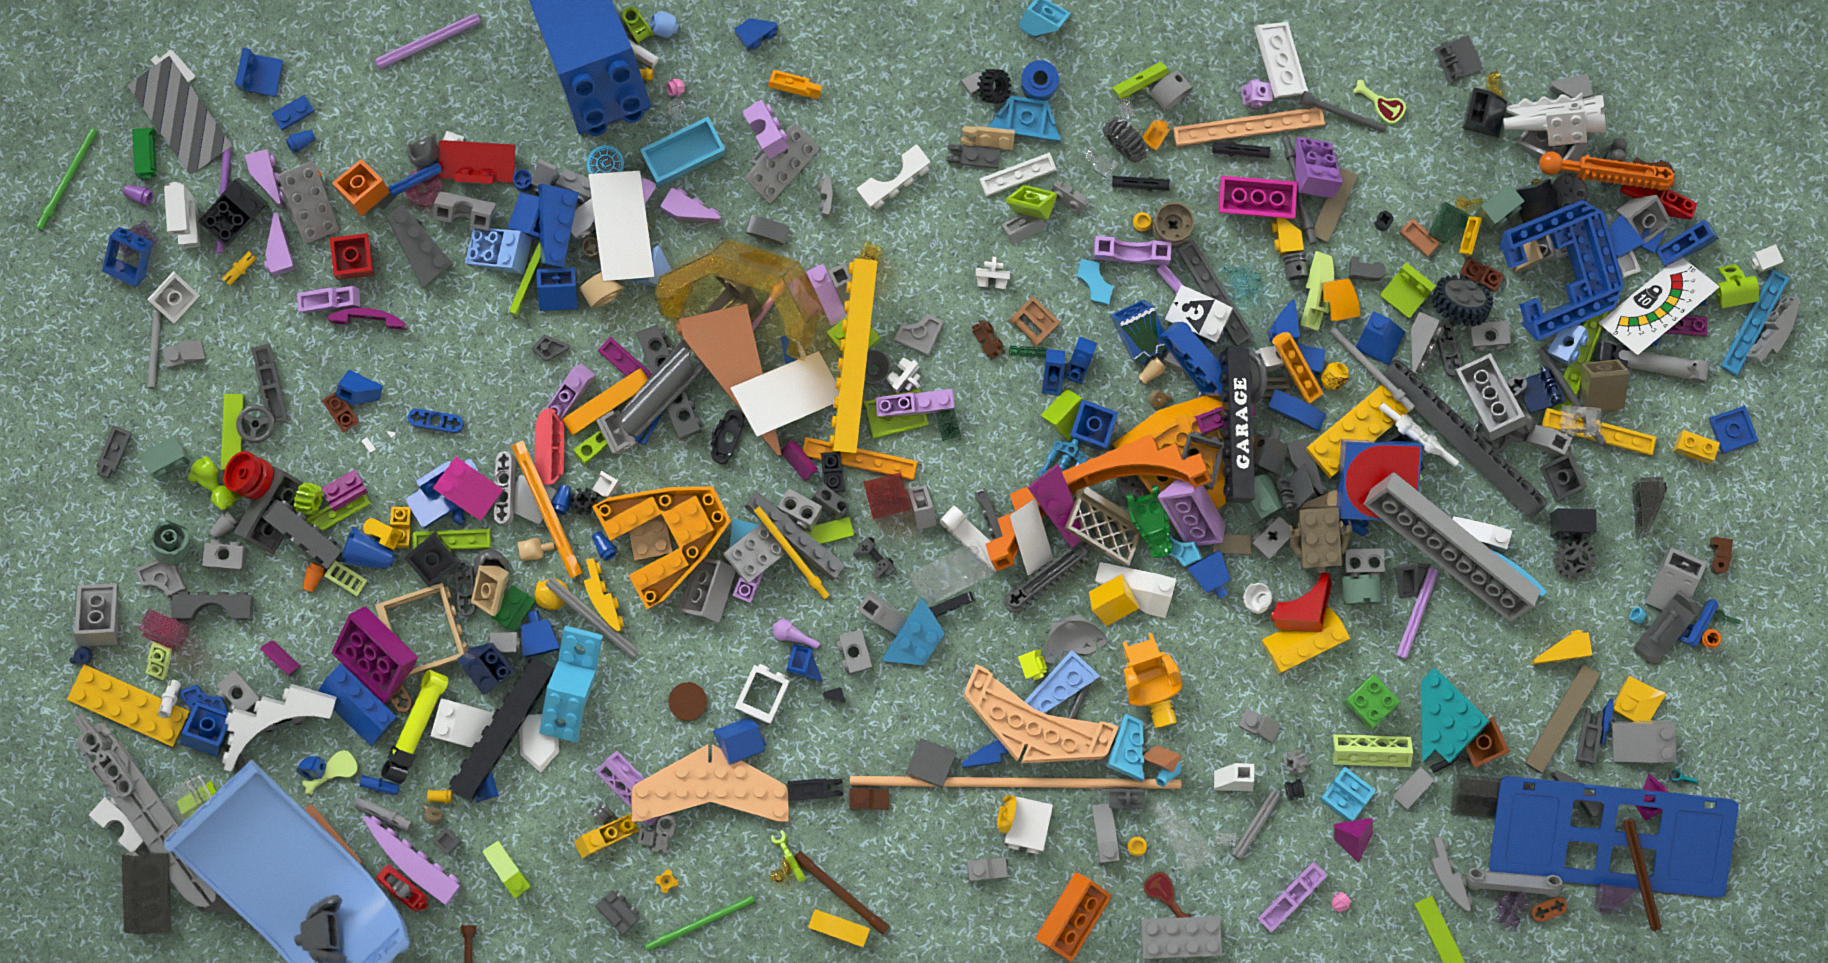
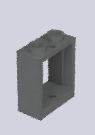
[1176,431,1224,490]

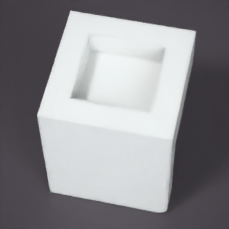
[592,471,619,499]

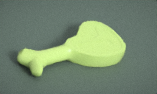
[302,750,358,795]

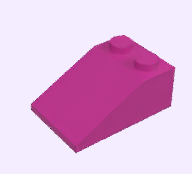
[433,456,503,521]

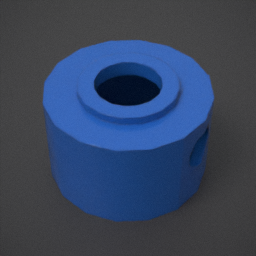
[1021,60,1059,101]

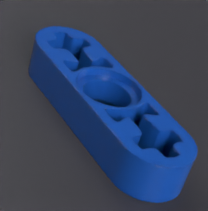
[408,409,464,433]

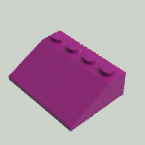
[331,606,418,704]

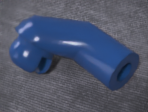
[452,507,466,525]

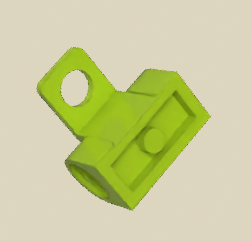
[1716,264,1759,309]

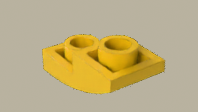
[390,507,411,549]

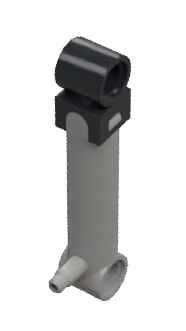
[1593,342,1709,383]

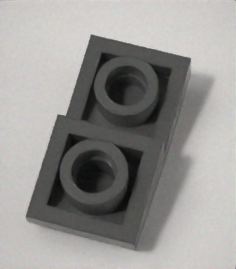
[745,215,789,245]

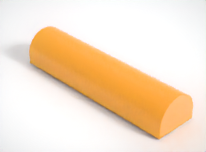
[1272,332,1324,404]

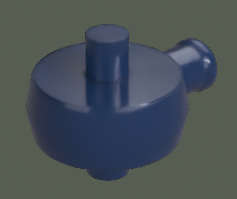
[69,647,93,665]

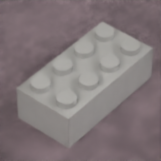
[1456,353,1526,441]
[1139,916,1222,959]

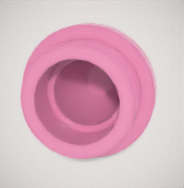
[666,78,685,97]
[1332,891,1352,912]

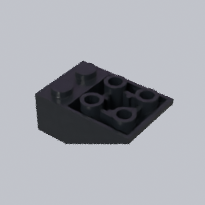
[198,178,268,247]

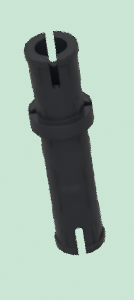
[1212,141,1270,159]
[1112,175,1170,191]

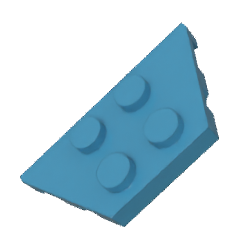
[988,95,1060,142]
[882,597,945,665]

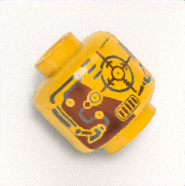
[1321,362,1349,390]

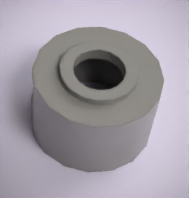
[1150,70,1193,112]

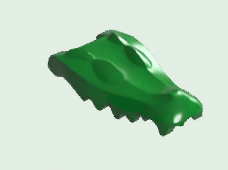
[1126,485,1173,558]

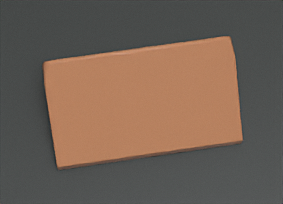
[1142,745,1182,773]

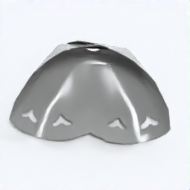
[1044,614,1108,663]

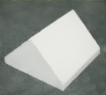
[147,271,200,323]

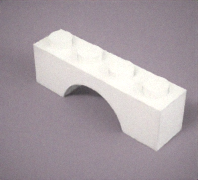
[856,144,931,210]

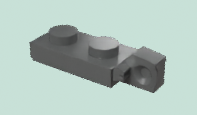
[975,488,1003,539]

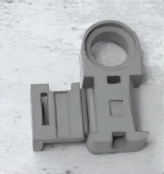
[638,814,675,853]

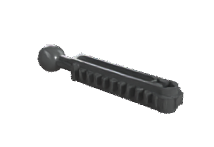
[1004,521,1119,614]

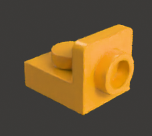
[1142,119,1171,151]

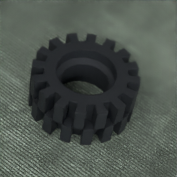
[977,69,1012,104]

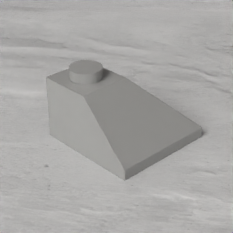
[1616,195,1672,243]

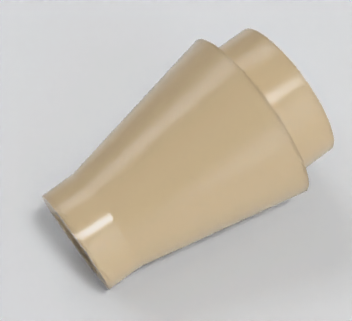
[1138,357,1166,385]

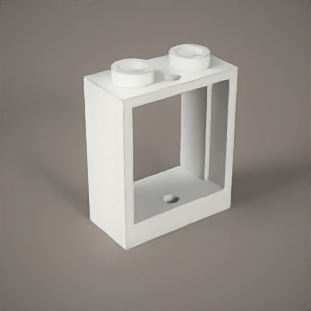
[735,664,790,725]

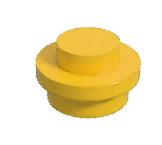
[1133,212,1152,232]
[1127,837,1147,856]

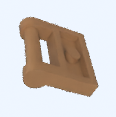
[1009,296,1060,347]

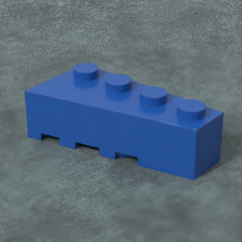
[538,184,579,268]

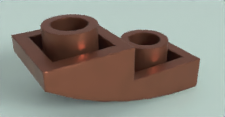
[1459,257,1504,292]
[322,391,359,433]

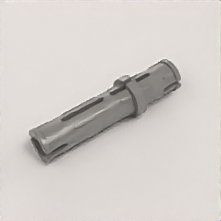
[354,796,413,832]

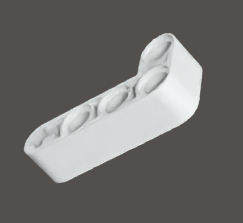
[940,505,996,573]

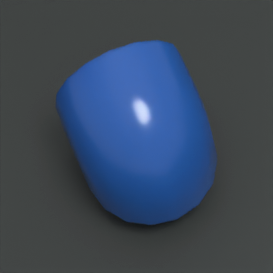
[296,756,326,780]

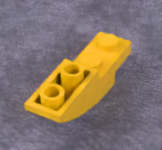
[583,558,624,633]

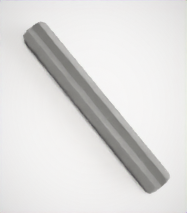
[1232,790,1281,859]

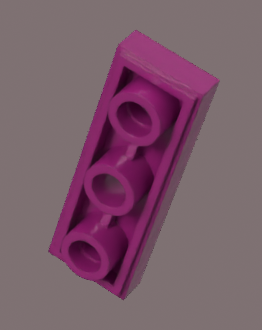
[1664,315,1708,337]

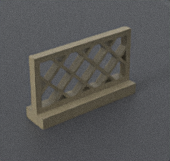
[1065,487,1141,566]

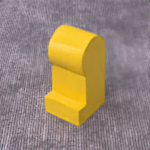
[363,518,402,550]

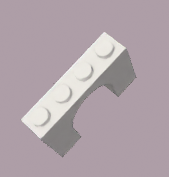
[164,182,201,248]

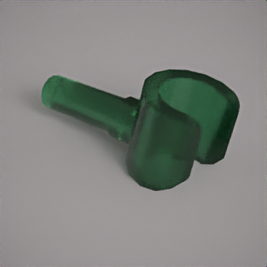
[1714,610,1741,624]

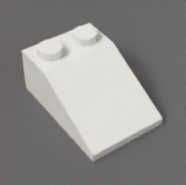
[431,699,494,748]

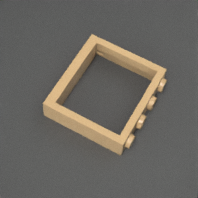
[375,583,468,678]

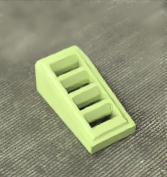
[324,560,368,596]

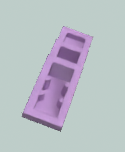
[1257,861,1328,932]

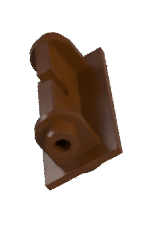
[972,320,1005,360]

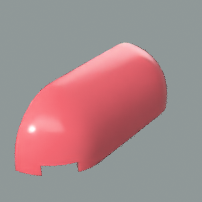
[535,408,564,485]

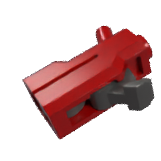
[376,864,428,913]

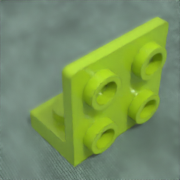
[1380,262,1436,319]

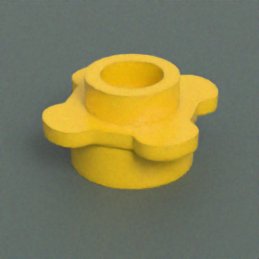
[655,870,678,893]

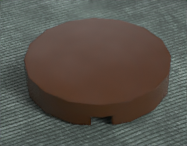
[668,682,707,721]

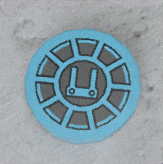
[587,145,625,174]

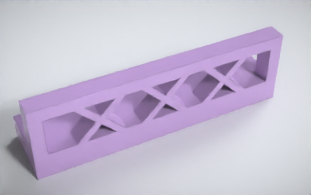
[596,751,659,827]

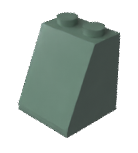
[1243,473,1284,525]

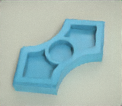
[1076,258,1113,305]
[1167,532,1203,567]

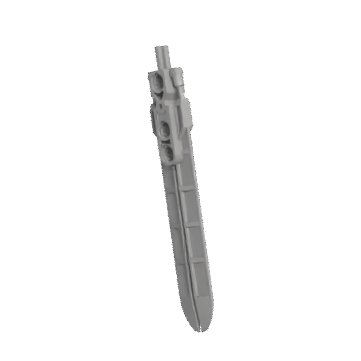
[73,713,216,907]

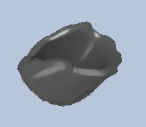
[407,134,439,168]

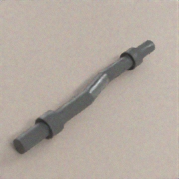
[1282,136,1317,245]

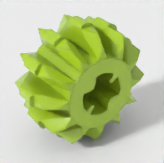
[294,482,323,516]

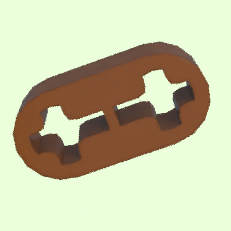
[1530,897,1567,922]

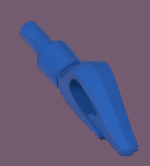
[1600,698,1614,744]

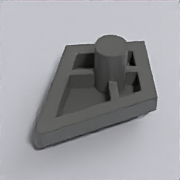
[531,334,571,361]

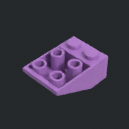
[1296,137,1343,198]

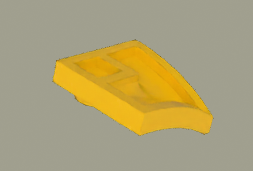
[1613,676,1666,722]

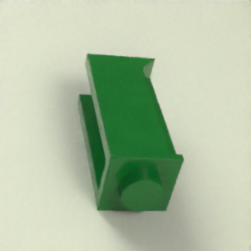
[132,127,157,180]

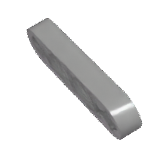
[494,451,515,526]

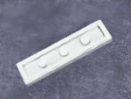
[979,153,1057,197]

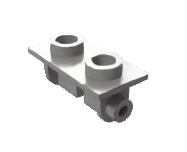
[1051,180,1089,215]

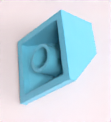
[1018,0,1071,36]

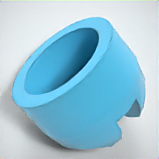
[1629,607,1647,624]

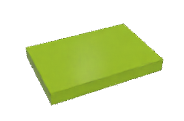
[864,388,929,439]

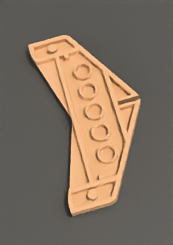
[964,664,1118,763]
[631,744,788,822]

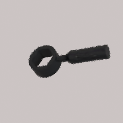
[1430,753,1471,773]

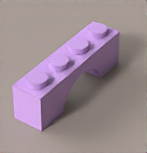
[1093,236,1172,266]

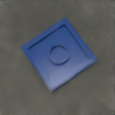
[1708,406,1758,454]

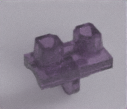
[1495,891,1529,927]

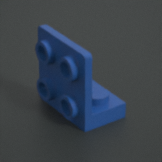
[235,48,284,97]

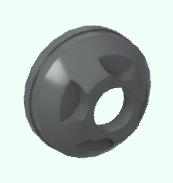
[864,350,891,385]

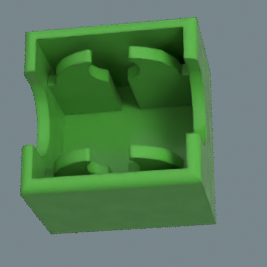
[1342,674,1401,731]

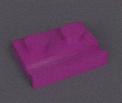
[321,469,368,512]

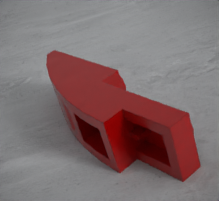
[1619,184,1698,220]

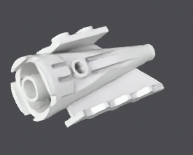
[1504,92,1606,146]

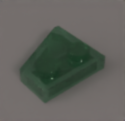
[1428,202,1473,244]

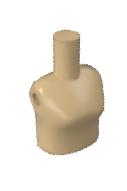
[518,538,555,562]

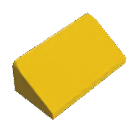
[1459,216,1482,256]

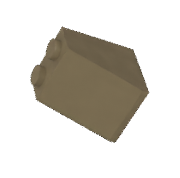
[1581,359,1629,414]

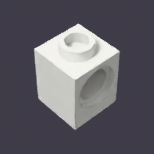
[1750,244,1784,274]

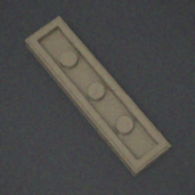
[1313,168,1358,243]

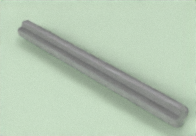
[545,577,639,658]

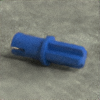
[360,775,400,795]

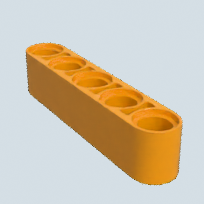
[562,368,648,436]

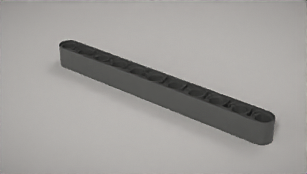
[1382,360,1548,518]

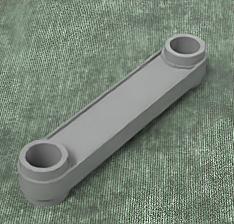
[1466,868,1562,897]

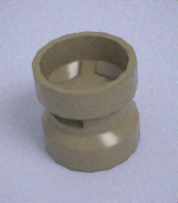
[582,237,600,260]

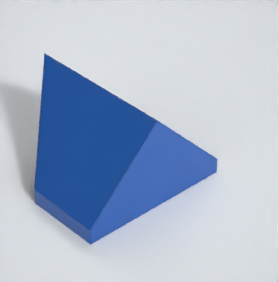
[786,644,823,682]

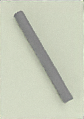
[147,312,161,388]

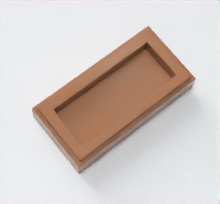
[1399,218,1440,258]

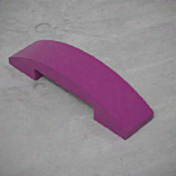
[328,308,407,330]

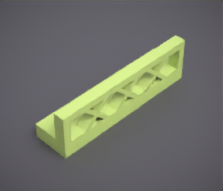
[1333,734,1413,767]

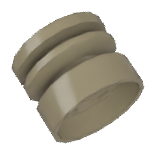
[1152,202,1195,248]

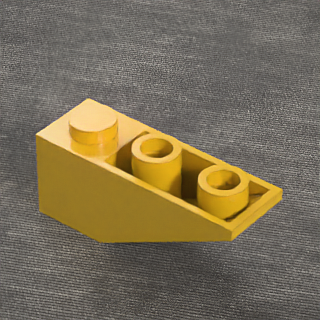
[574,814,639,859]

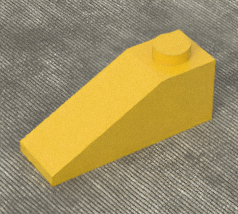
[1531,630,1592,665]

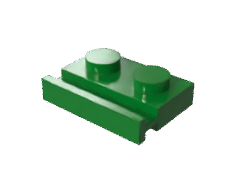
[491,585,536,632]

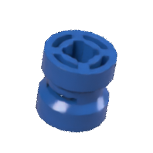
[513,169,532,192]

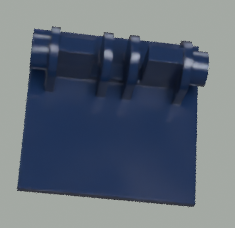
[1517,366,1567,414]

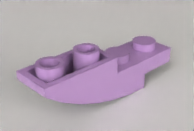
[876,389,955,417]

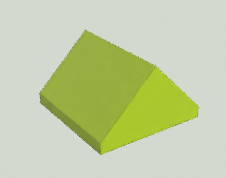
[1006,185,1057,220]
[1041,388,1082,442]

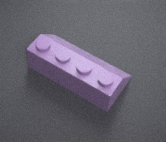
[1158,479,1226,546]

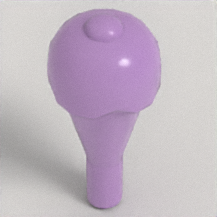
[772,619,820,649]

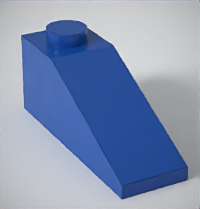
[1656,219,1719,266]

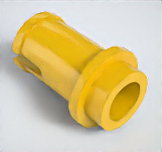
[639,67,653,82]
[427,788,453,804]

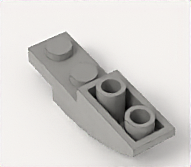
[1745,296,1800,362]
[1429,836,1472,912]

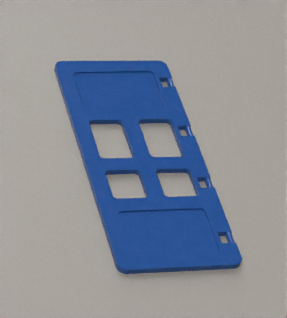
[1489,776,1739,898]

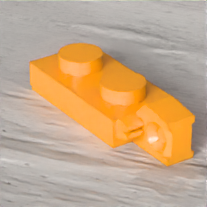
[768,70,822,99]

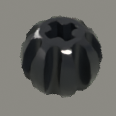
[569,487,598,515]

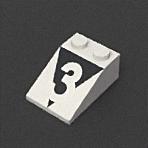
[1165,285,1233,344]

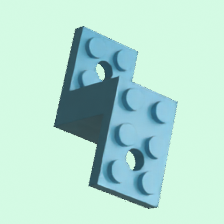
[539,626,603,743]

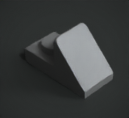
[163,340,205,368]
[1238,708,1281,743]

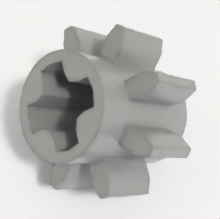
[1284,749,1309,775]

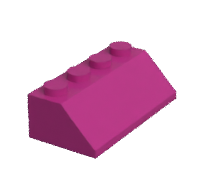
[1218,175,1297,219]

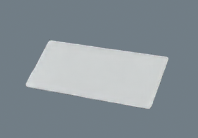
[1010,499,1053,576]

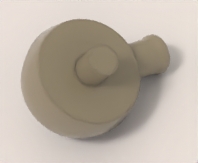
[1148,390,1172,408]
[422,804,442,825]

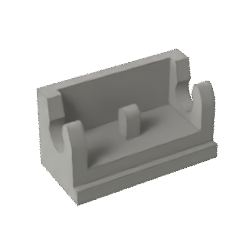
[596,410,638,454]

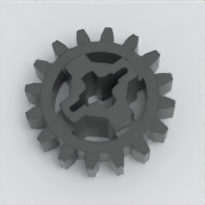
[1553,538,1596,580]

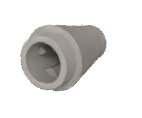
[210,511,239,539]

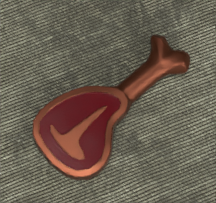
[1143,872,1191,918]

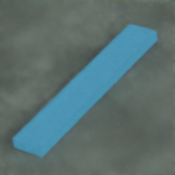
[1720,269,1790,376]

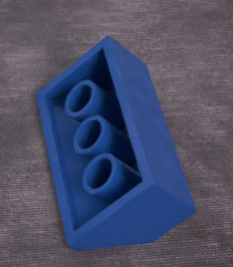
[318,663,399,747]

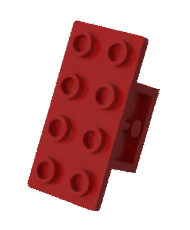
[438,140,516,184]

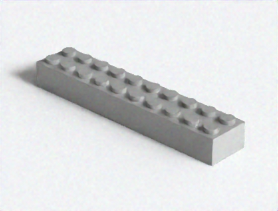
[1364,472,1541,622]

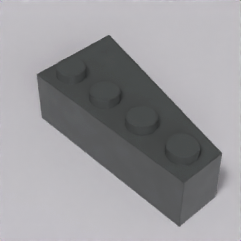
[386,204,452,287]
[262,499,342,569]

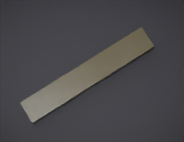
[1525,664,1600,773]

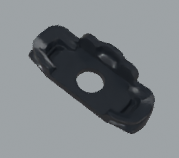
[711,410,745,464]

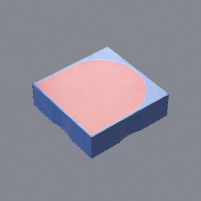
[1337,439,1422,520]

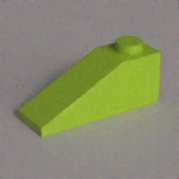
[482,840,533,899]

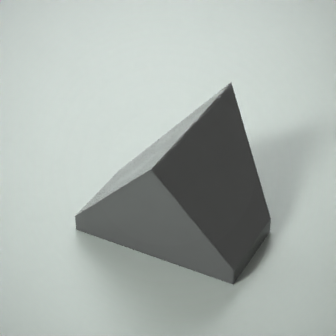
[1394,563,1431,598]

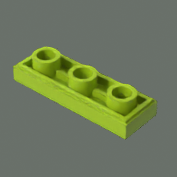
[1112,62,1170,99]

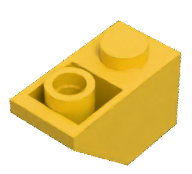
[1272,218,1304,256]

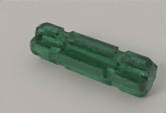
[1009,346,1046,358]

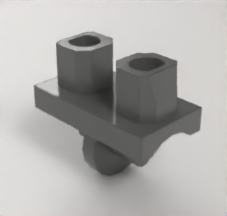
[1109,788,1145,809]

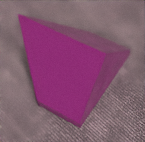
[1635,774,1668,821]
[1334,818,1373,863]

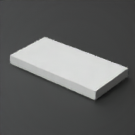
[1254,22,1308,98]

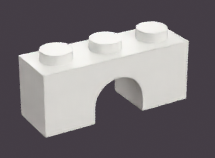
[89,797,145,854]

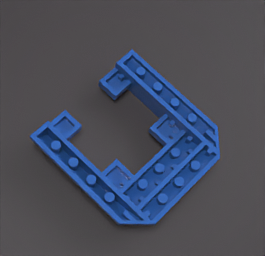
[1499,200,1624,341]

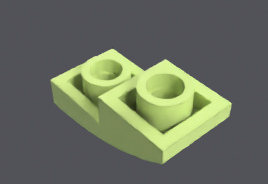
[145,642,172,680]

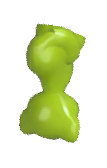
[187,456,242,510]

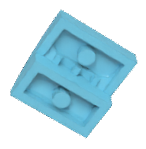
[1319,767,1376,822]

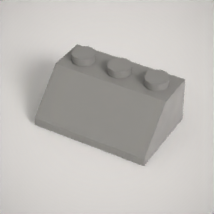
[678,558,736,623]

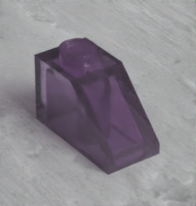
[119,220,159,259]
[1594,884,1639,914]

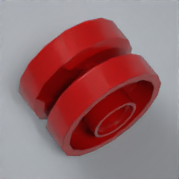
[223,451,273,500]

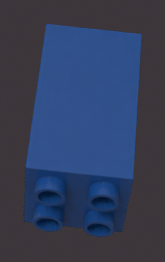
[529,0,652,136]

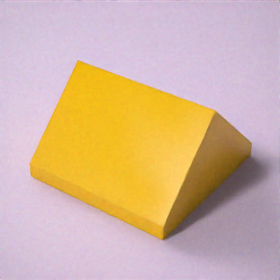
[1089,574,1140,626]

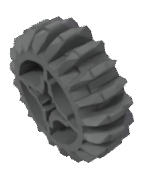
[1102,117,1149,163]

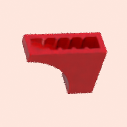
[1271,573,1333,632]

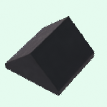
[1515,179,1559,223]

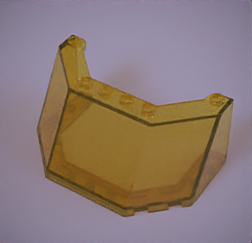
[654,238,823,361]

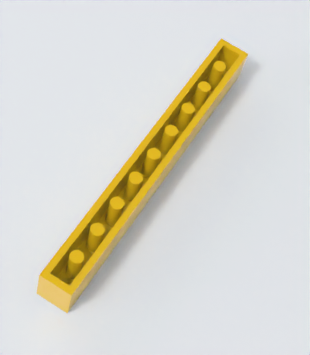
[829,258,878,453]

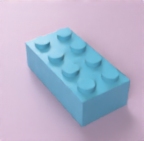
[640,117,726,188]

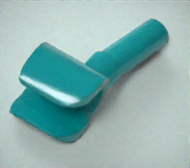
[1670,769,1697,784]

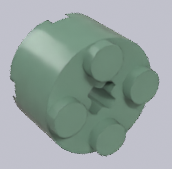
[149,519,190,565]
[1342,575,1382,605]

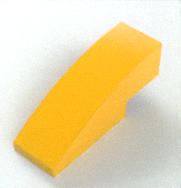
[808,909,870,947]

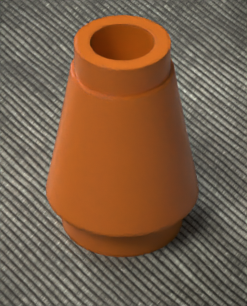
[303,562,325,592]
[1701,629,1721,648]

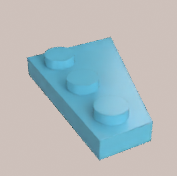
[1107,714,1144,782]

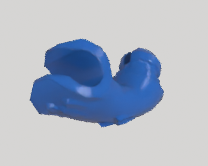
[1339,518,1369,536]

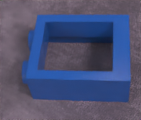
[102,227,153,287]

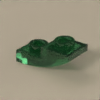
[935,409,961,441]

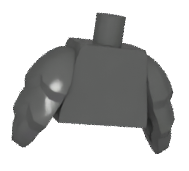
[294,895,347,963]

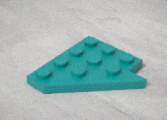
[1421,667,1491,763]

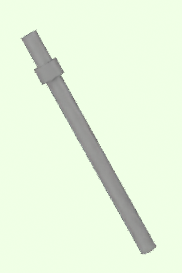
[1330,327,1415,411]

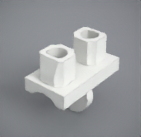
[975,257,1010,289]
[887,358,921,394]

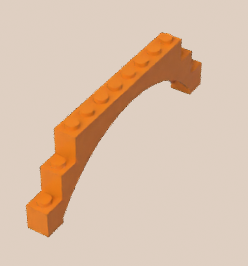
[985,434,1212,571]

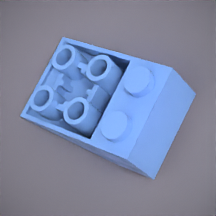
[465,228,533,274]

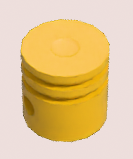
[1149,700,1177,729]

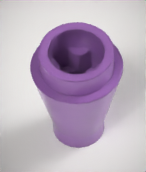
[123,184,154,206]

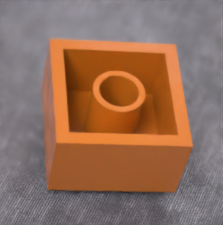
[332,159,391,216]

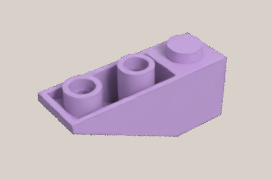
[245,149,284,208]
[660,188,721,223]
[546,363,596,421]

